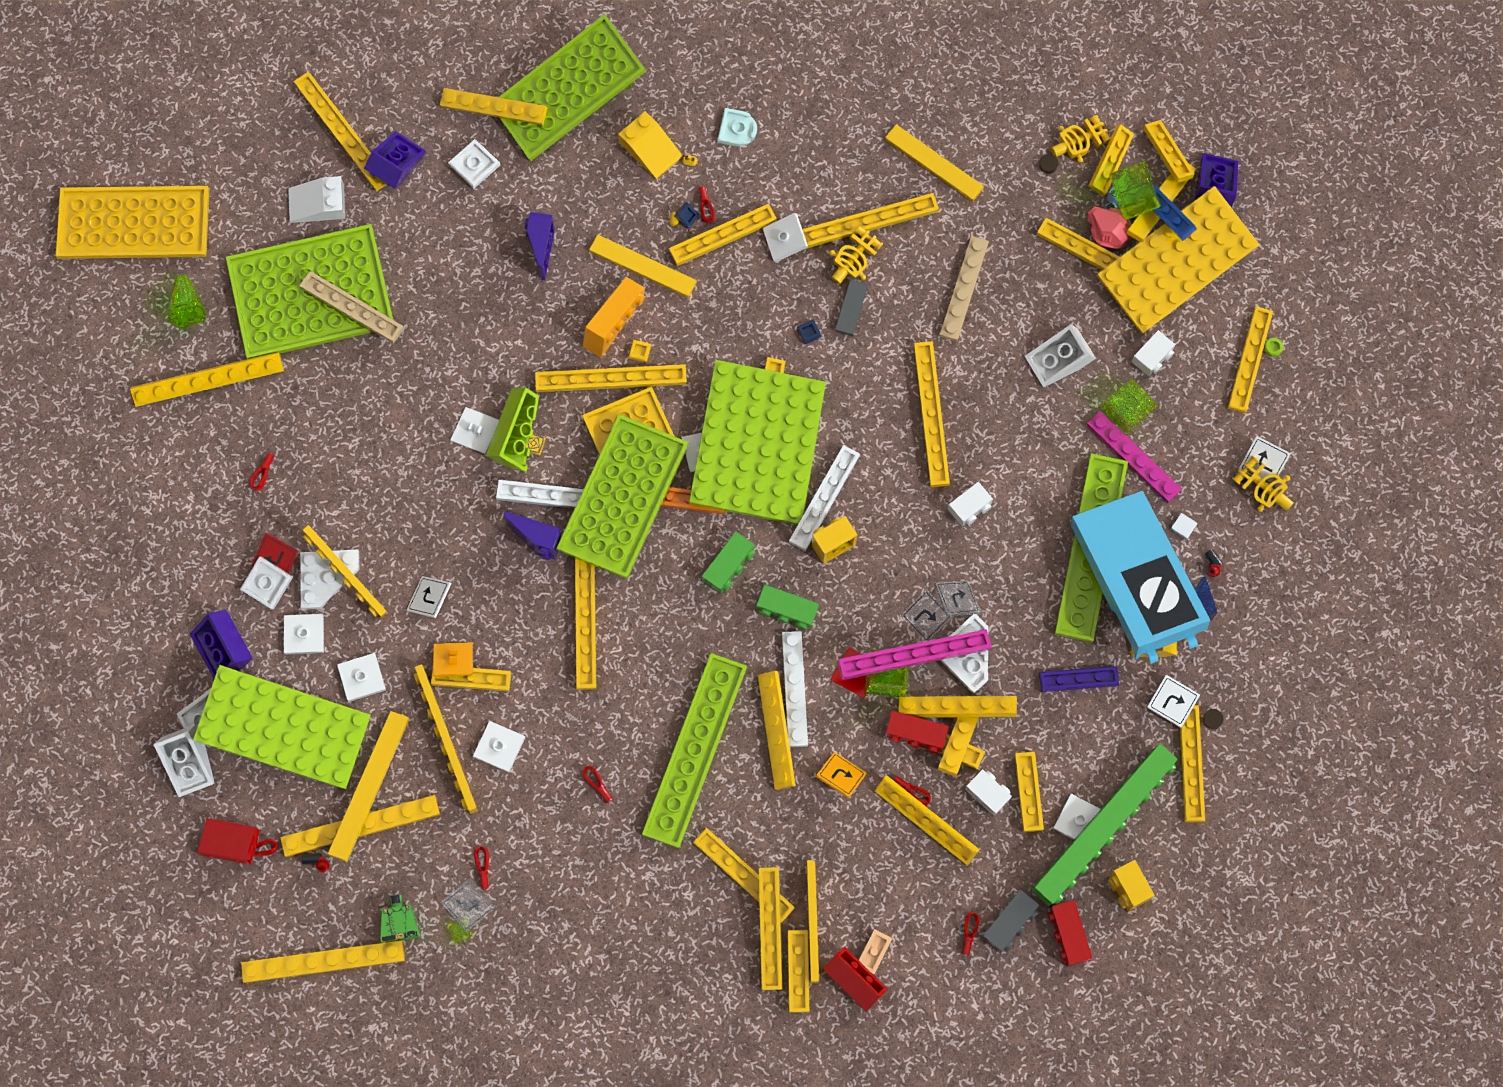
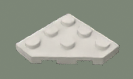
[300,549,359,610]
[940,613,988,695]

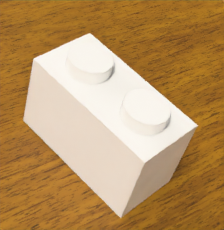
[1132,330,1176,376]
[948,482,993,527]
[965,769,1012,816]

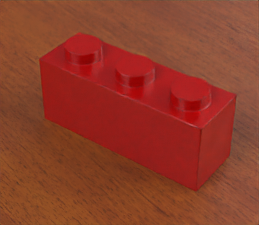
[885,711,949,754]
[1048,900,1093,967]
[823,946,888,1012]

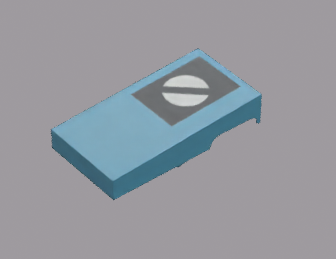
[1071,491,1210,664]

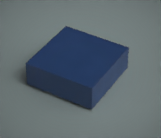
[674,202,700,228]
[797,319,822,344]

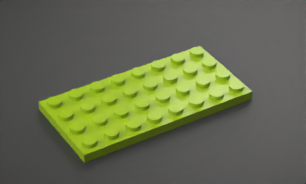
[499,14,646,161]
[556,414,689,580]
[193,665,371,790]

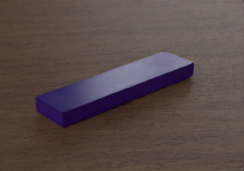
[1039,666,1119,692]

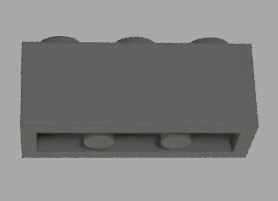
[982,889,1039,953]

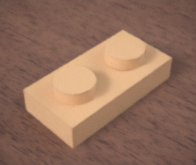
[859,929,892,975]

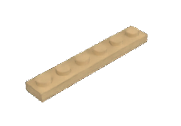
[939,236,989,342]
[299,271,404,344]

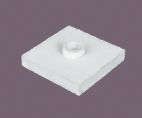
[448,139,500,189]
[763,213,808,262]
[240,556,293,609]
[284,614,324,655]
[337,653,386,702]
[473,721,526,773]
[1053,794,1100,840]

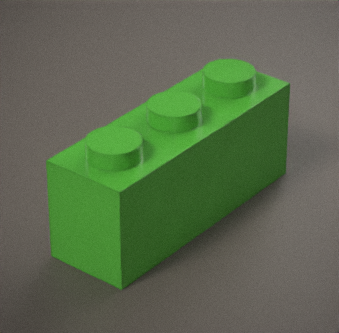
[702,532,755,594]
[756,584,819,630]

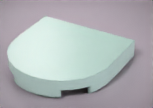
[717,108,757,146]

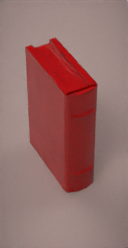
[197,818,260,865]

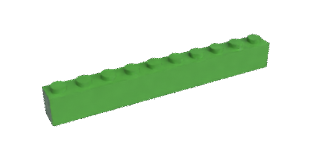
[1031,743,1178,906]

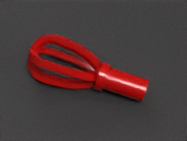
[698,186,715,223]
[249,453,275,491]
[582,766,613,803]
[893,776,931,806]
[254,839,278,856]
[474,846,489,889]
[962,912,980,956]

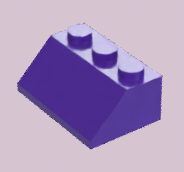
[189,610,253,679]

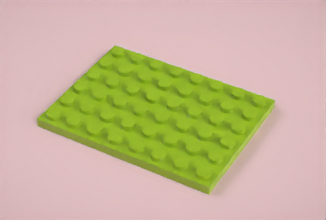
[226,224,393,359]
[689,360,826,525]

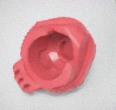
[1088,206,1132,250]

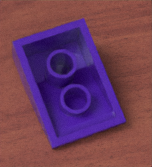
[364,131,426,189]
[1195,153,1238,208]
[525,212,555,280]
[504,511,562,560]

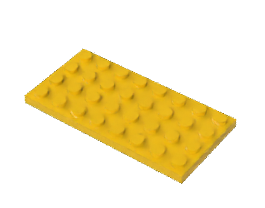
[56,186,210,259]
[1096,186,1260,334]

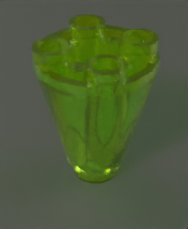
[167,275,206,329]

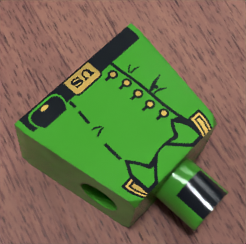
[380,895,421,943]

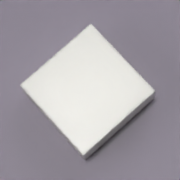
[1170,513,1198,540]

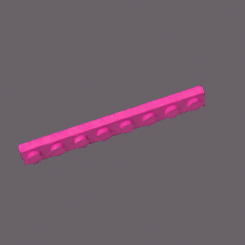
[837,629,992,680]

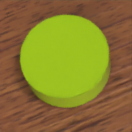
[1264,338,1284,357]

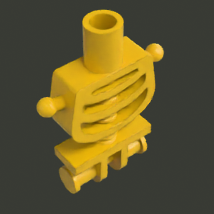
[1051,115,1111,163]
[829,225,883,284]
[1232,456,1294,512]

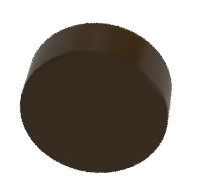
[1039,154,1058,174]
[1203,709,1224,729]

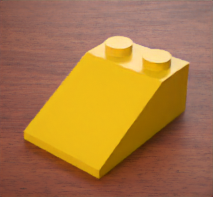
[618,111,683,179]

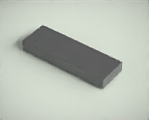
[835,279,868,337]

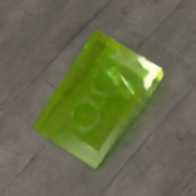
[1111,160,1161,220]

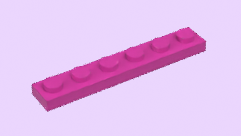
[1087,411,1182,503]

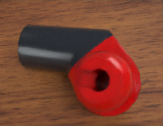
[1205,549,1222,577]
[302,853,329,873]

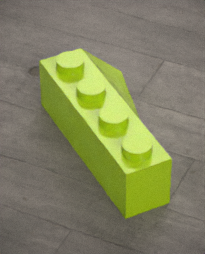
[486,387,539,472]

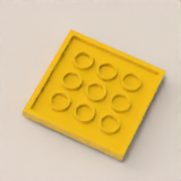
[582,387,675,456]

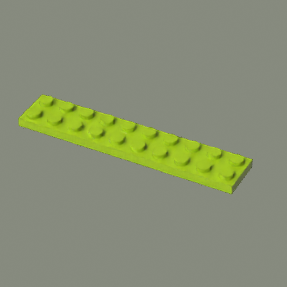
[1054,453,1128,643]
[642,653,747,849]

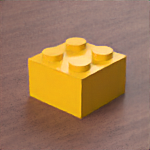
[811,516,858,564]
[1108,860,1155,911]

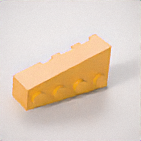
[583,277,645,358]

